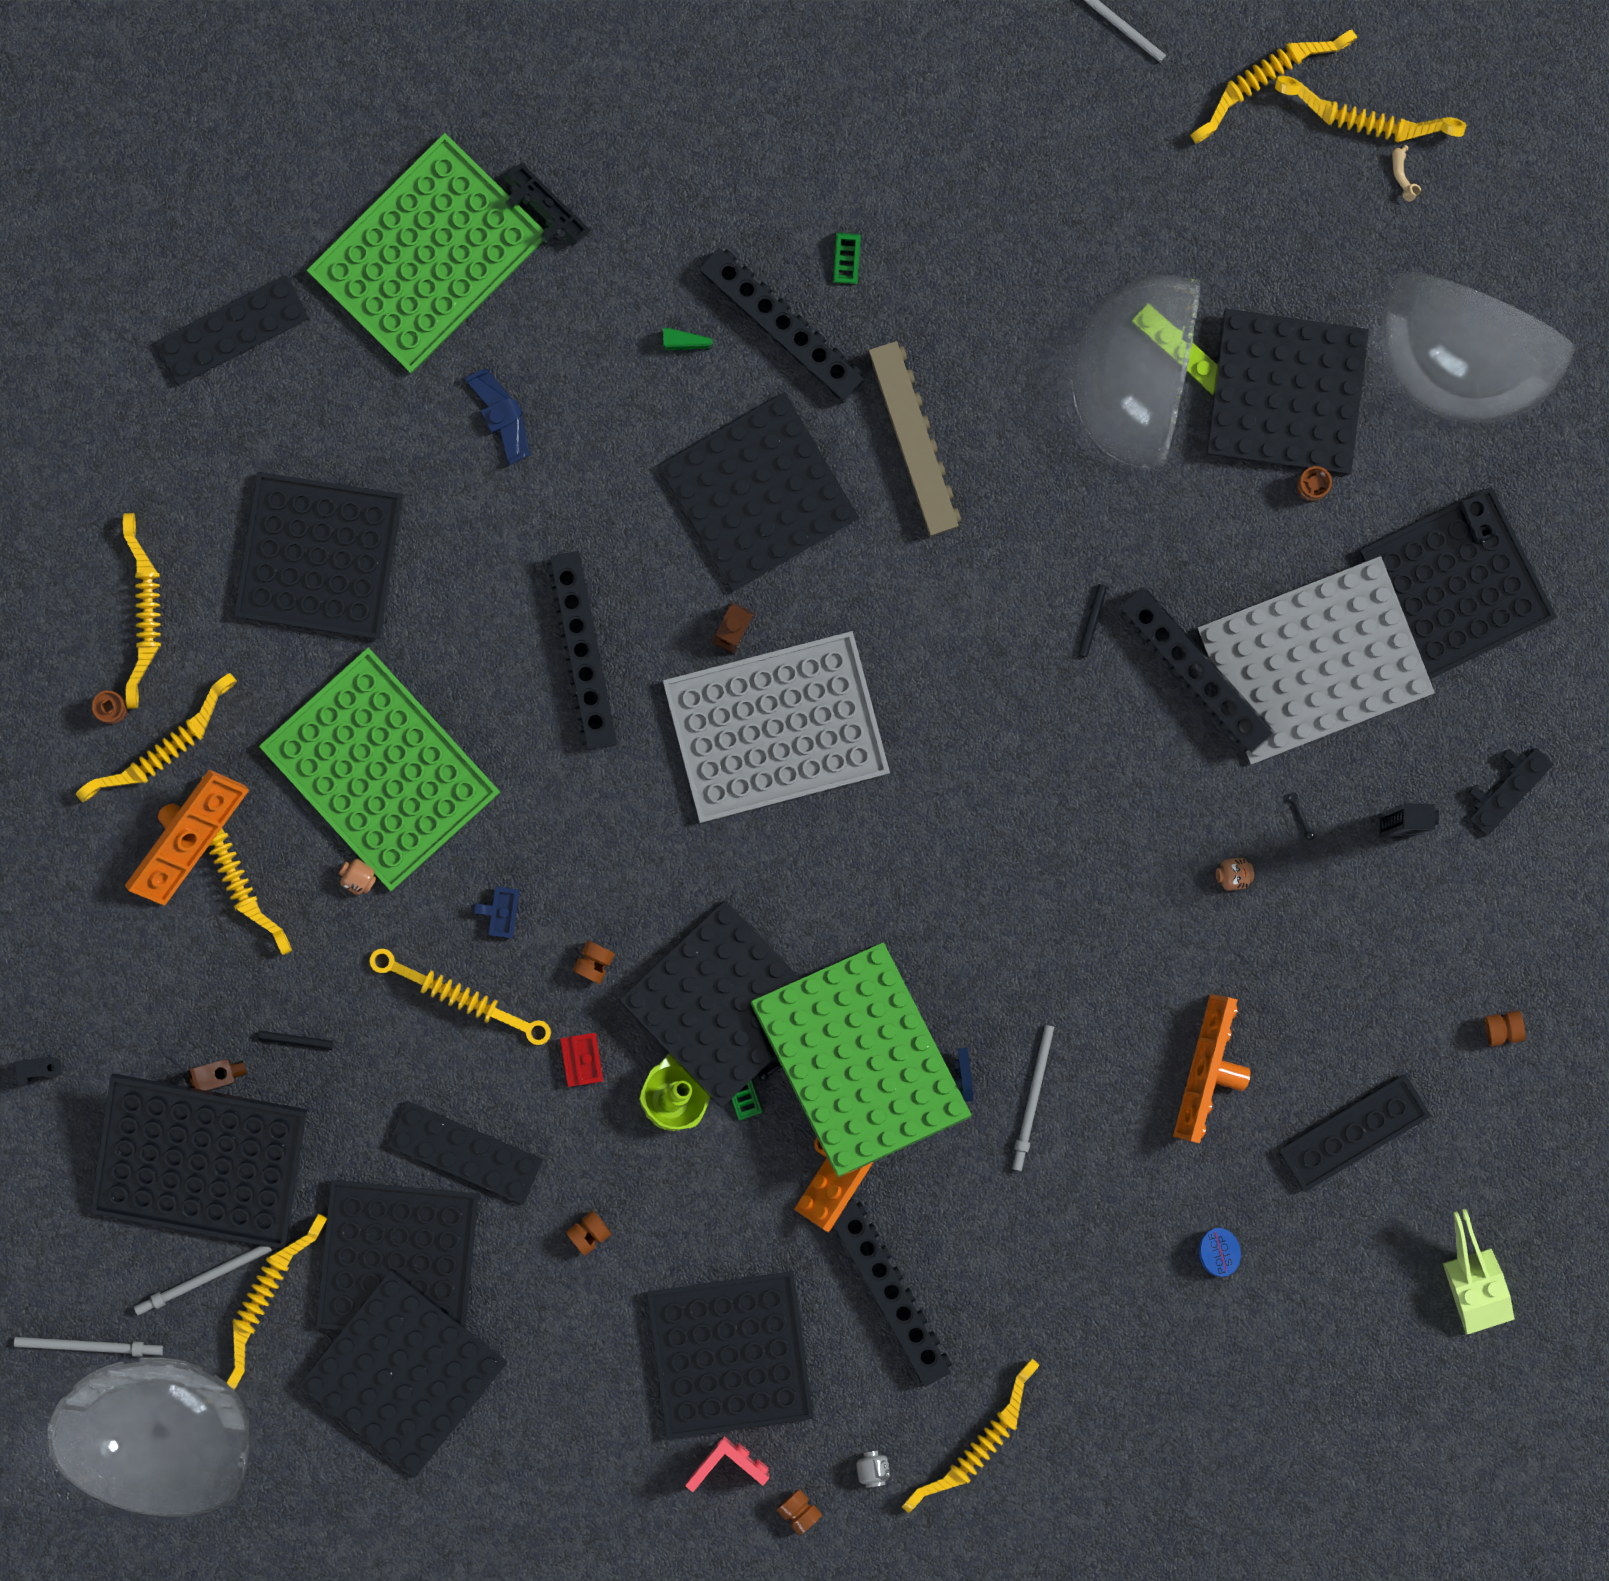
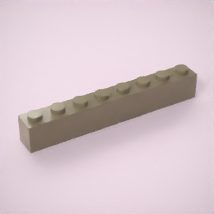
[869,341,961,538]

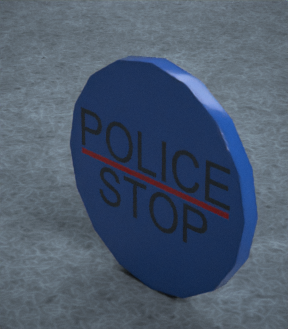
[1199,1228,1241,1277]

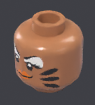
[1216,858,1254,891]
[338,859,376,895]

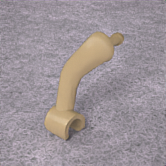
[1392,145,1421,202]

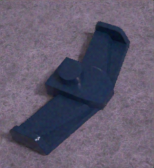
[465,369,530,466]

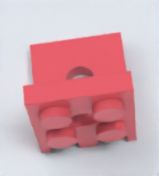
[685,1436,770,1492]

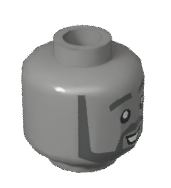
[856,1451,890,1488]

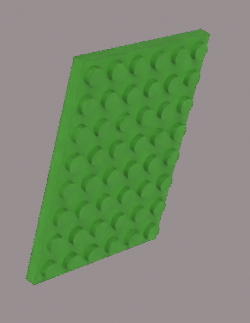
[307,133,544,374]
[259,647,501,892]
[751,942,971,1178]

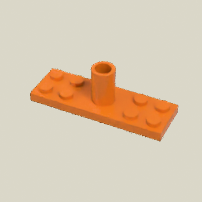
[125,770,249,906]
[1173,994,1250,1143]
[794,1137,873,1232]

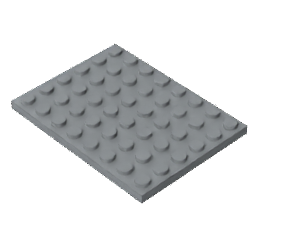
[1197,556,1435,765]
[663,631,890,823]

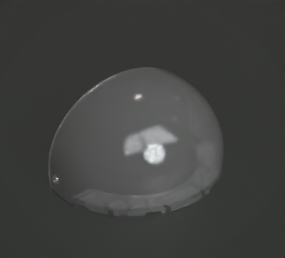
[1381,271,1576,424]
[1072,274,1200,472]
[47,1358,250,1517]

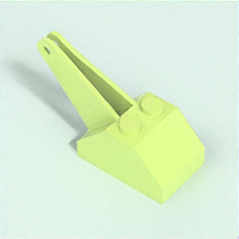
[1443,1209,1514,1335]

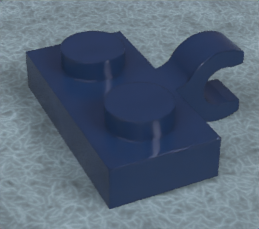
[474,886,520,939]
[954,1048,974,1102]

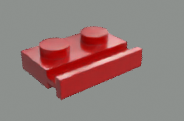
[560,1033,604,1087]

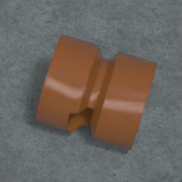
[1297,466,1332,502]
[92,690,128,725]
[572,940,615,984]
[1484,1010,1526,1047]
[565,1210,612,1256]
[776,1488,823,1536]

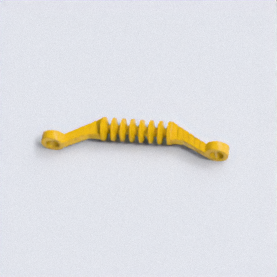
[1190,29,1358,144]
[1275,76,1467,142]
[123,513,161,709]
[76,673,237,802]
[201,776,292,955]
[370,949,551,1045]
[224,1214,327,1393]
[902,1358,1039,1514]

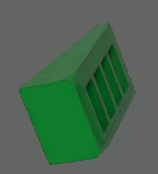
[833,232,861,284]
[663,328,713,350]
[732,1080,762,1120]

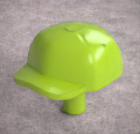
[639,1054,710,1131]

